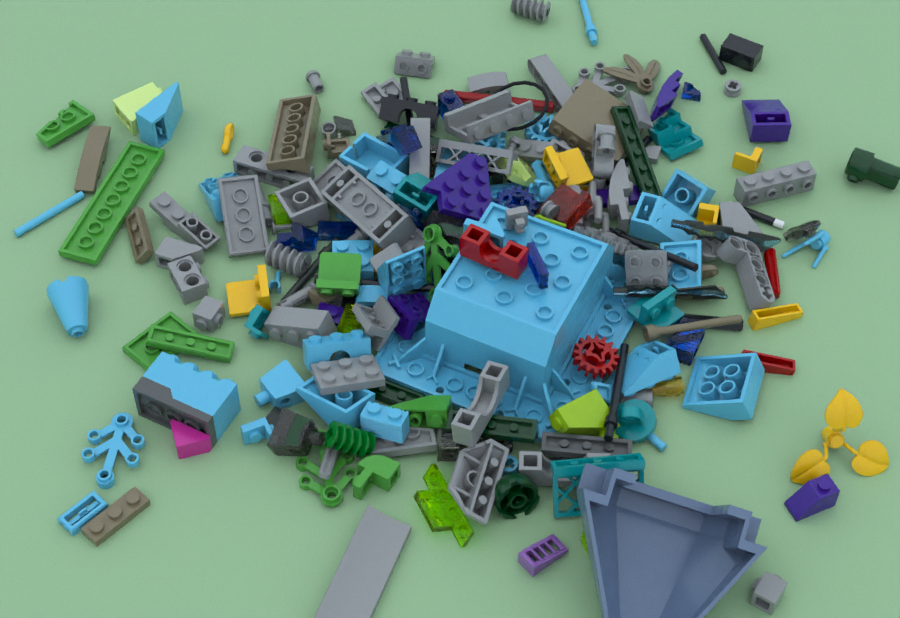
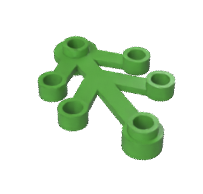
[423,224,459,302]
[296,430,358,507]

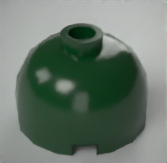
[494,473,540,519]

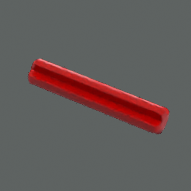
[764,248,781,299]

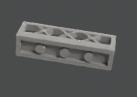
[435,139,519,175]

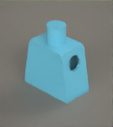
[253,359,305,410]

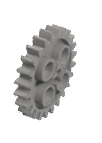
[574,225,638,256]

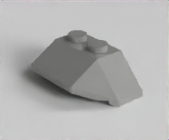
[447,439,510,526]

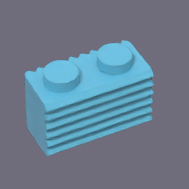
[360,401,410,444]

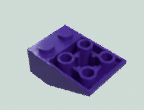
[742,99,791,142]

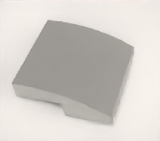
[360,77,403,116]

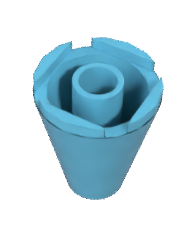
[46,276,89,337]

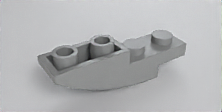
[607,159,633,232]
[149,191,220,251]

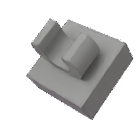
[505,206,528,234]

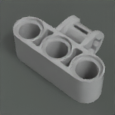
[591,123,616,179]

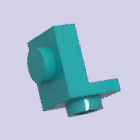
[244,304,271,340]

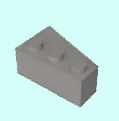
[264,306,339,358]

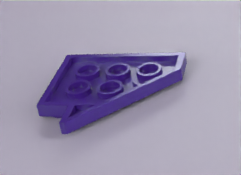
[422,153,492,221]

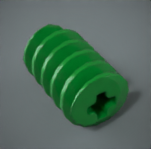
[325,421,376,458]

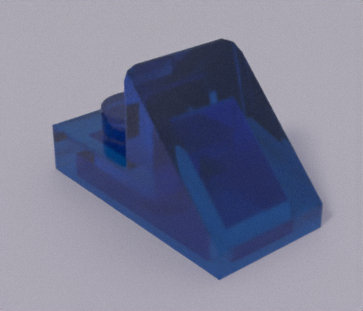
[276,221,319,252]

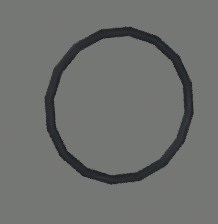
[492,81,549,131]

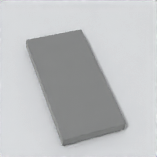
[217,174,269,258]

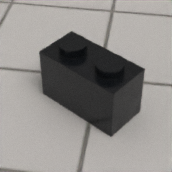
[719,33,764,72]

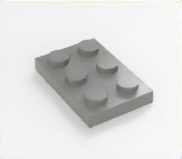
[310,355,385,396]

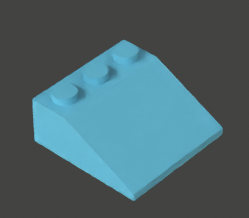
[682,353,765,420]

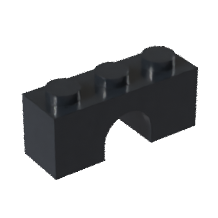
[379,94,441,130]

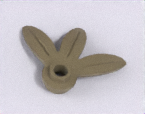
[602,54,660,94]

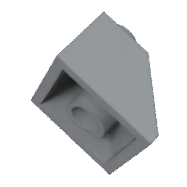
[274,177,330,226]

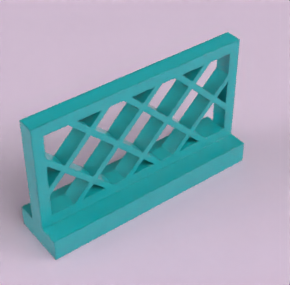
[550,453,645,518]

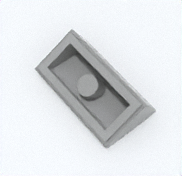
[624,90,653,129]

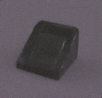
[333,116,356,138]

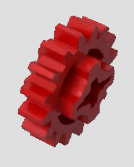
[571,334,619,379]

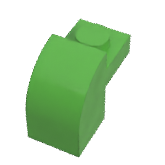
[352,455,401,500]

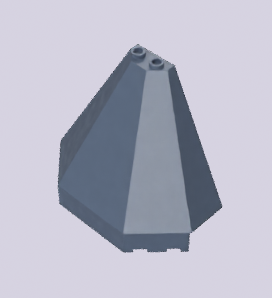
[576,463,768,618]

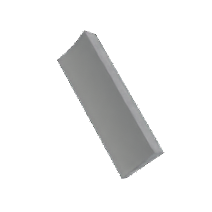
[314,505,411,618]

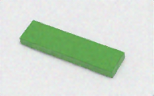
[146,324,235,364]

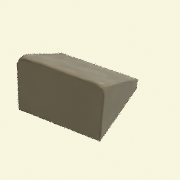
[308,288,340,306]

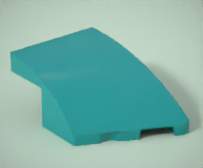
[647,108,704,161]

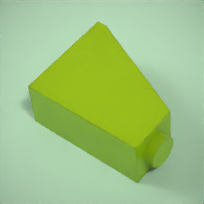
[548,389,620,436]

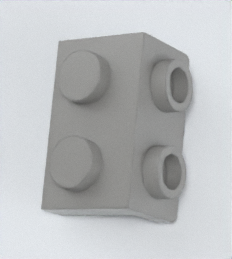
[394,49,435,78]

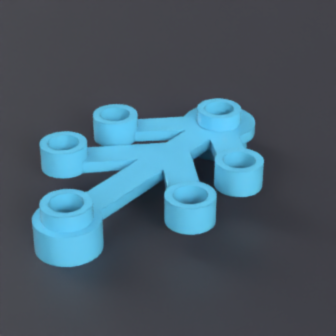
[81,413,145,489]

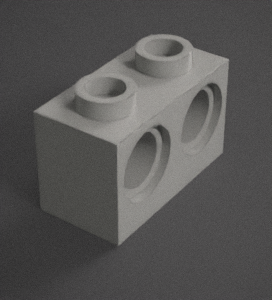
[167,255,209,305]

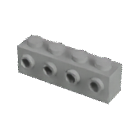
[733,161,817,207]

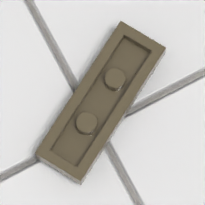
[124,206,154,265]
[81,487,151,547]

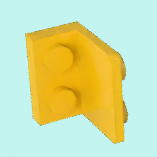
[542,145,593,192]
[226,264,271,317]

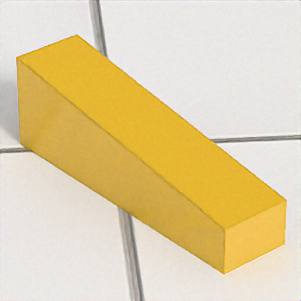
[747,303,803,331]

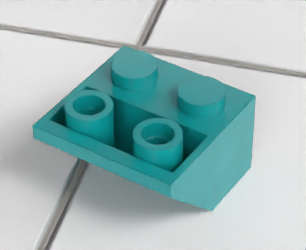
[393,172,438,223]

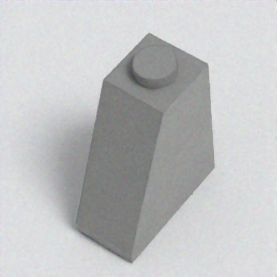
[717,202,764,246]

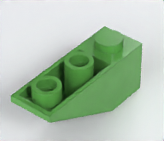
[388,395,453,429]

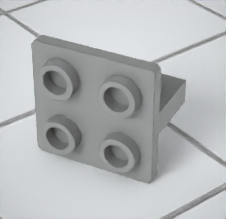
[625,250,672,292]
[351,295,400,352]

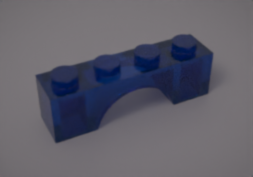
[376,124,423,156]

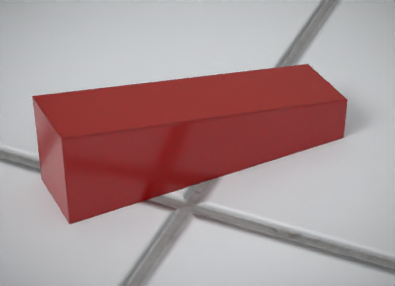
[741,349,795,376]

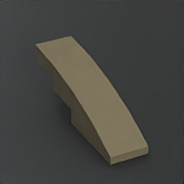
[74,125,111,194]

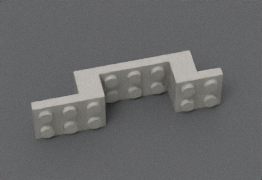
[313,159,425,254]

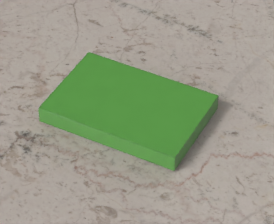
[122,311,198,371]

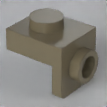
[323,132,350,159]

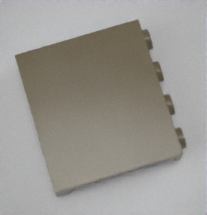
[547,78,644,168]

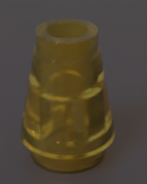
[652,375,684,397]

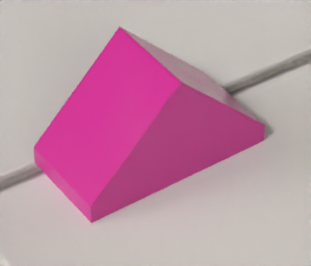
[170,419,213,460]

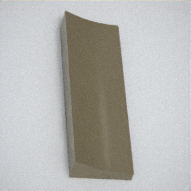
[266,94,321,174]

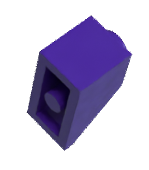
[784,473,840,522]

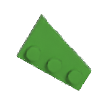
[36,100,96,148]

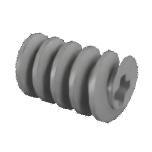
[510,0,551,22]
[265,241,312,278]

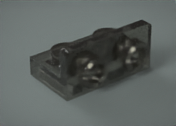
[437,438,482,462]

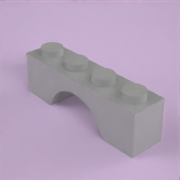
[451,360,510,448]
[518,451,610,487]

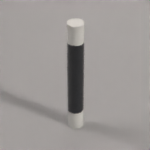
[729,201,785,229]

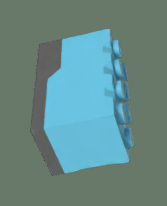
[132,351,241,448]

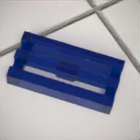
[526,242,549,289]

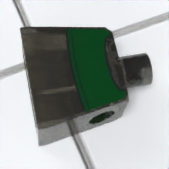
[423,210,465,258]
[267,408,325,456]

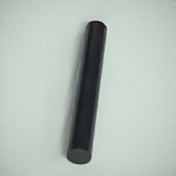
[699,34,727,75]
[400,77,414,128]

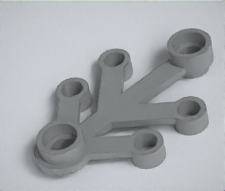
[570,62,632,97]

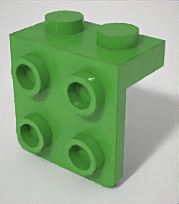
[316,252,362,297]

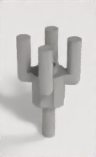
[575,181,609,231]

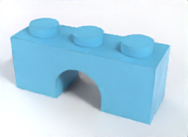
[302,329,371,371]

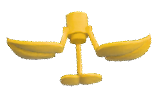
[790,388,890,485]

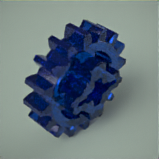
[494,185,537,217]

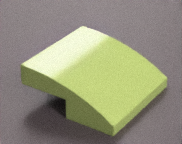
[493,157,537,187]

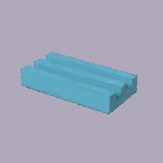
[57,490,109,536]

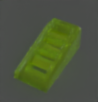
[268,194,294,225]
[337,304,362,334]

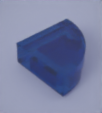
[682,82,701,102]

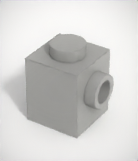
[193,295,226,333]
[750,571,788,615]

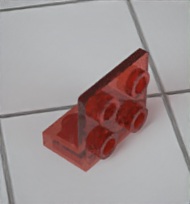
[537,183,593,230]

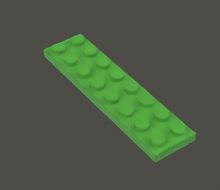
[58,141,165,266]

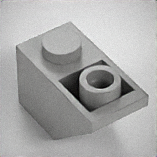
[154,236,205,270]

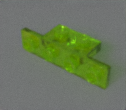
[413,464,474,548]

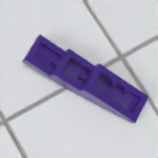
[650,70,683,122]

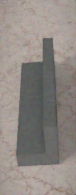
[541,432,632,461]

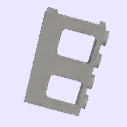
[443,89,535,144]

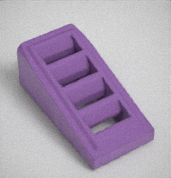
[518,534,569,577]

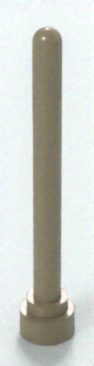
[643,315,743,342]

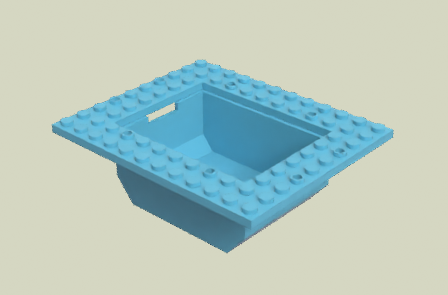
[375,202,642,443]

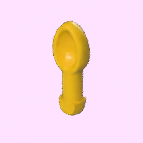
[221,123,234,154]

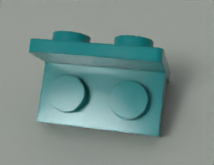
[627,285,685,327]

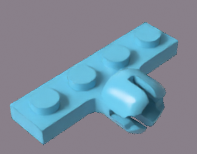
[527,160,575,230]

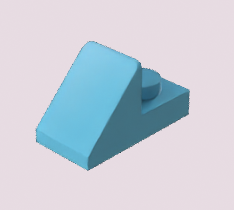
[463,214,505,248]

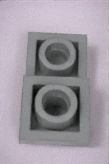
[467,72,509,94]

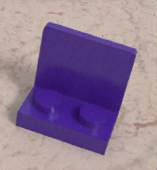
[387,292,430,340]

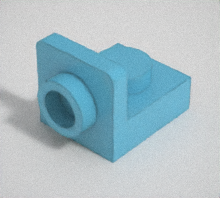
[240,417,277,447]

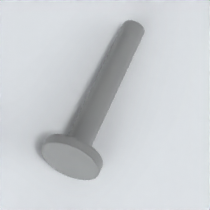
[271,222,308,234]

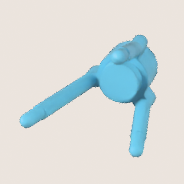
[782,230,831,268]

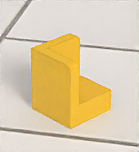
[732,147,763,174]
[695,203,719,235]

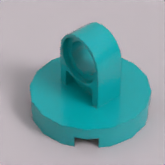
[615,399,657,444]

